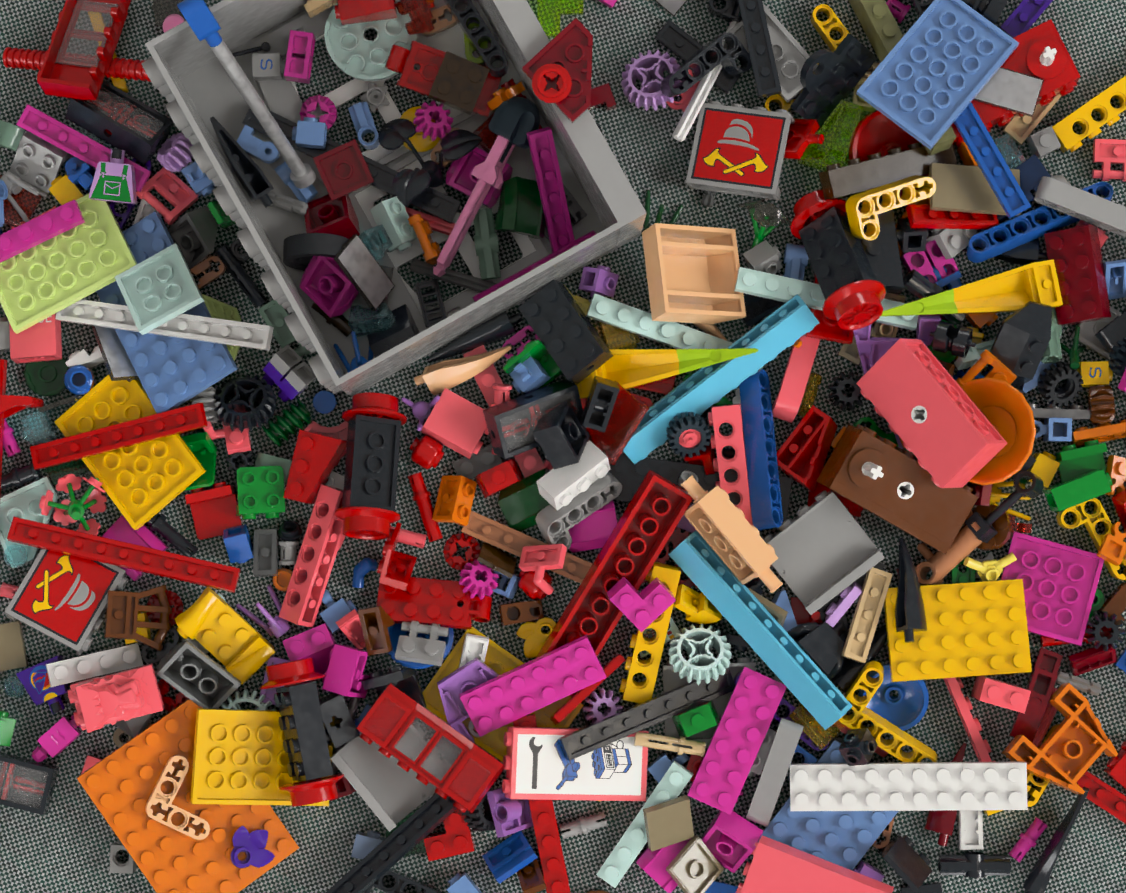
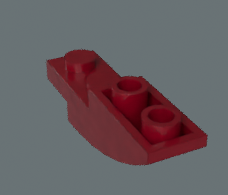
[1009,647,1063,742]

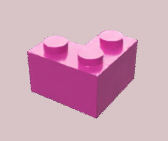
[607,577,676,632]
[322,644,370,698]

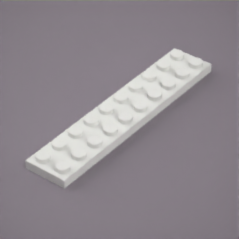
[790,762,1028,811]

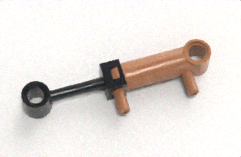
[915,470,1044,586]

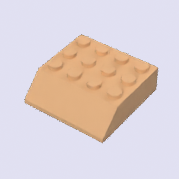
[642,223,746,324]

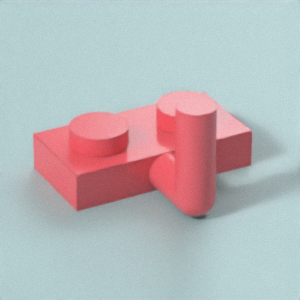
[203,421,252,455]
[519,543,567,595]

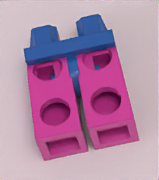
[900,240,962,290]

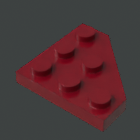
[522,18,593,123]

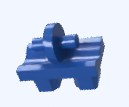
[65,157,95,193]

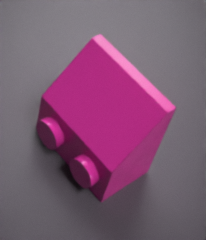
[282,623,336,683]
[701,810,763,873]

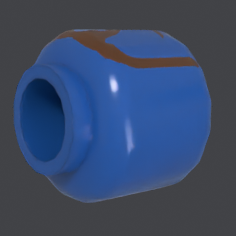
[64,365,95,395]

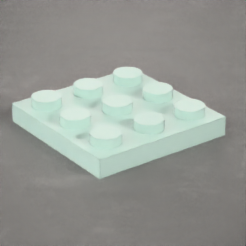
[115,243,204,335]

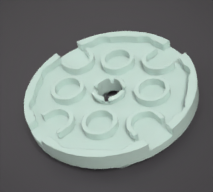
[324,0,417,81]

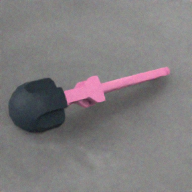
[433,97,540,277]

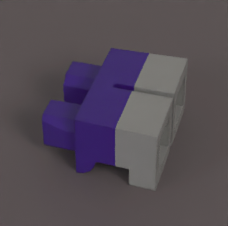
[262,344,317,402]

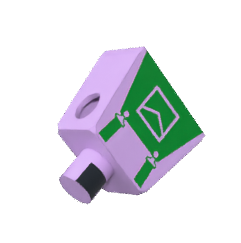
[89,149,137,204]

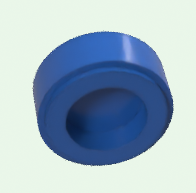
[313,391,337,414]

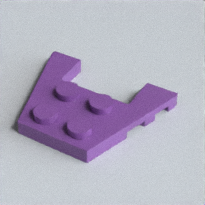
[853,316,941,375]
[437,658,499,746]

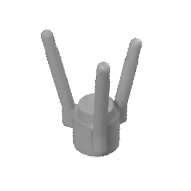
[0,171,48,223]

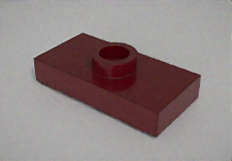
[1068,644,1117,676]

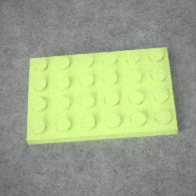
[0,193,137,334]

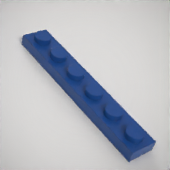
[954,103,1031,219]

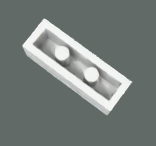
[536,440,611,511]

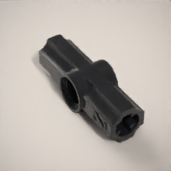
[903,269,966,326]
[938,852,1011,878]

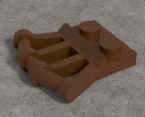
[104,585,172,652]

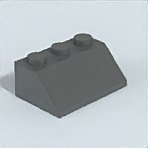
[156,640,241,709]

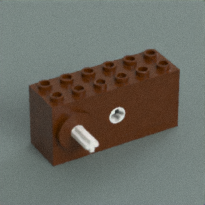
[816,424,978,554]

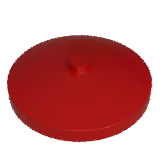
[849,110,929,198]

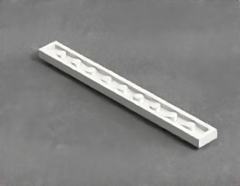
[55,299,274,351]

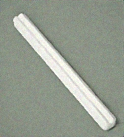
[672,21,739,142]

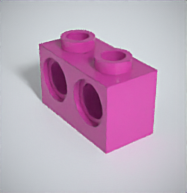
[284,30,316,84]

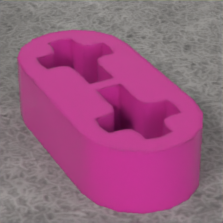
[502,325,540,359]

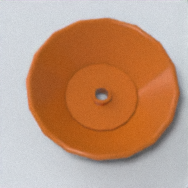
[960,377,1036,485]

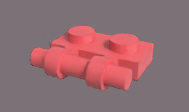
[1092,139,1126,182]

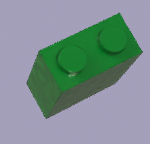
[1043,469,1113,512]

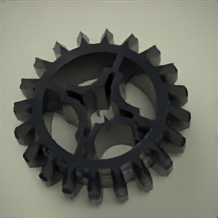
[214,373,276,433]

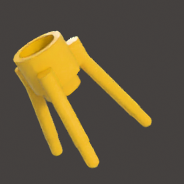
[990,481,1031,521]

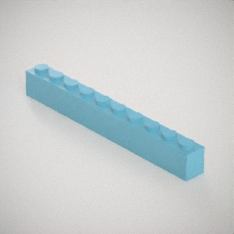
[613,294,820,464]
[668,530,852,730]

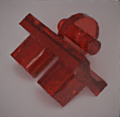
[395,0,435,35]

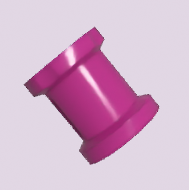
[886,0,911,23]

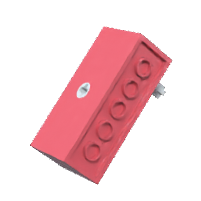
[856,338,1008,488]

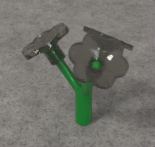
[737,199,791,249]

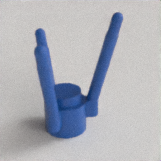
[333,331,373,373]

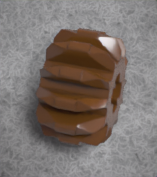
[1088,385,1115,424]

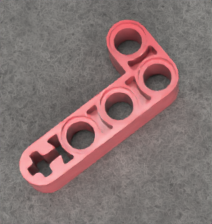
[772,333,820,423]

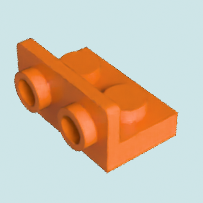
[432,475,477,526]

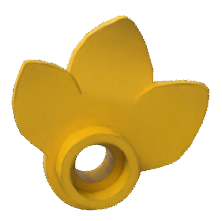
[516,617,556,658]

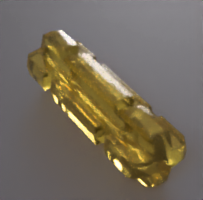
[797,373,822,417]

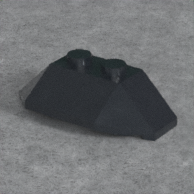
[987,301,1052,388]

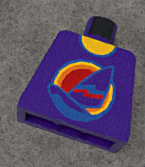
[16,655,70,714]

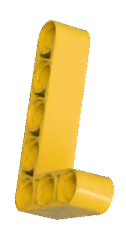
[764,4,850,112]
[839,661,937,762]

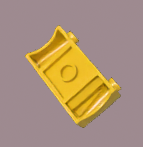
[175,587,276,685]

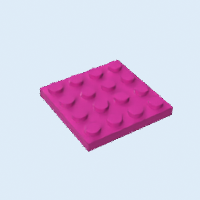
[1001,531,1104,646]

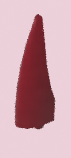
[924,743,967,846]

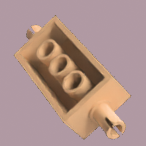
[681,475,783,593]

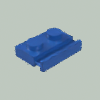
[482,831,538,884]

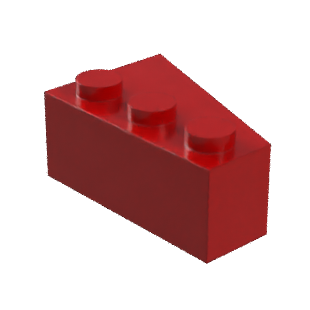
[777,405,838,493]
[283,430,347,504]

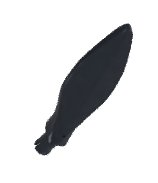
[1023,787,1089,893]

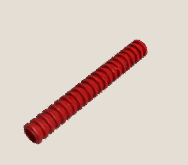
[2,47,151,82]

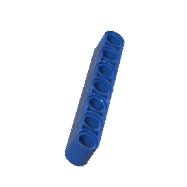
[966,182,1114,263]
[739,369,783,531]

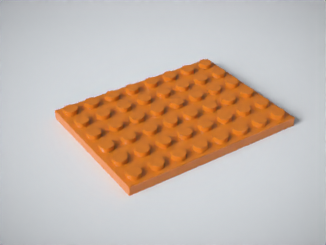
[76,699,299,893]

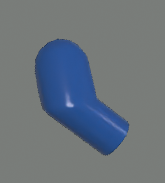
[352,557,378,588]

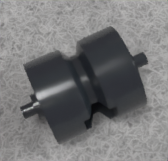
[930,321,976,358]

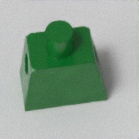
[672,700,720,737]

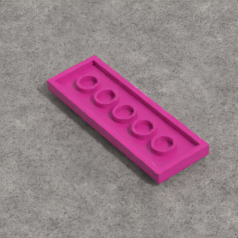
[459,635,607,737]
[687,667,787,815]

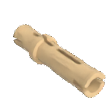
[634,731,706,757]

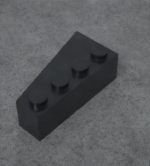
[860,195,904,294]

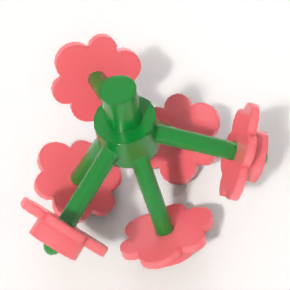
[39,474,107,536]

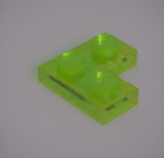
[537,0,583,38]

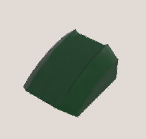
[495,176,546,239]
[498,469,550,532]

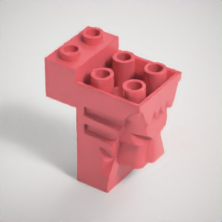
[67,663,164,733]

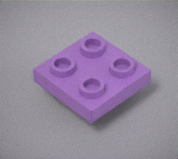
[487,787,533,838]

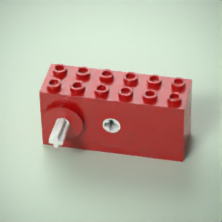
[951,19,1081,147]

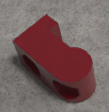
[588,83,616,112]

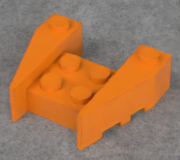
[1002,683,1118,794]

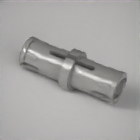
[559,812,608,839]

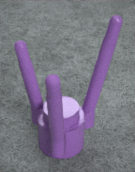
[401,395,440,431]
[236,585,291,639]

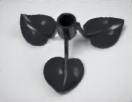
[378,119,483,207]

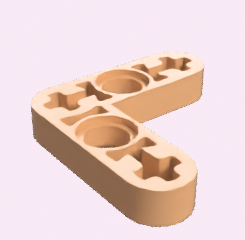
[145,755,210,840]

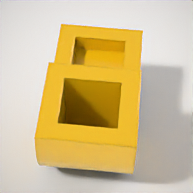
[674,584,722,624]

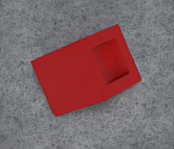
[683,442,716,475]

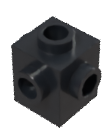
[896,217,928,253]
[839,728,877,766]

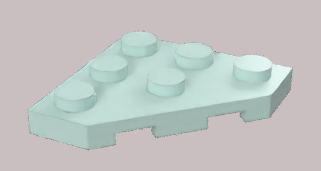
[0,476,58,569]

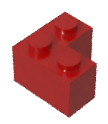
[424,809,475,862]

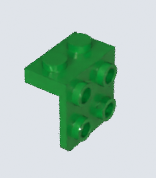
[503,340,562,389]
[181,432,217,491]
[1055,439,1108,482]
[236,466,285,520]

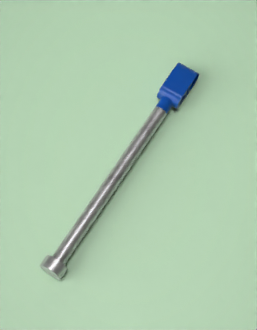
[177,0,316,189]

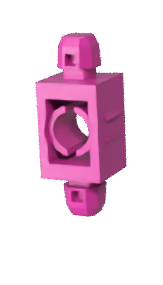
[31,715,81,763]

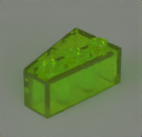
[797,100,864,171]

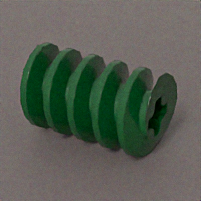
[261,397,312,447]

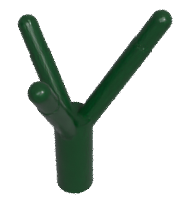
[1060,326,1086,369]

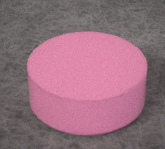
[163,14,185,33]

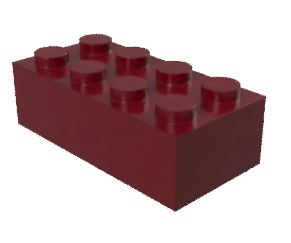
[1044,225,1111,325]

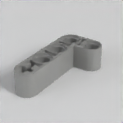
[536,471,622,550]

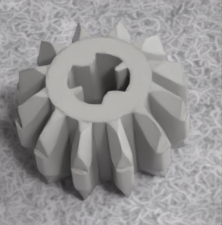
[192,387,218,424]

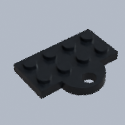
[790,33,877,131]

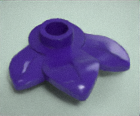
[230,826,275,868]

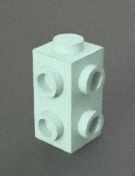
[370,197,417,252]

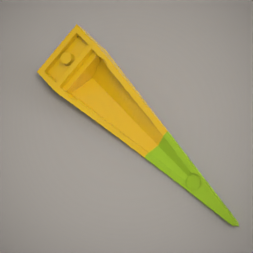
[881,259,1063,316]
[575,348,759,399]

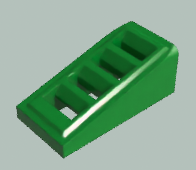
[207,201,235,229]

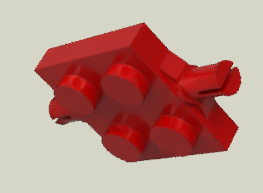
[784,119,824,159]

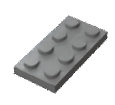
[728,3,818,103]

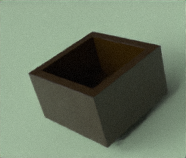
[428,51,490,115]

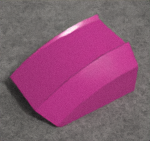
[446,147,513,208]
[299,256,361,318]
[568,500,617,553]
[102,516,169,581]
[635,839,690,893]

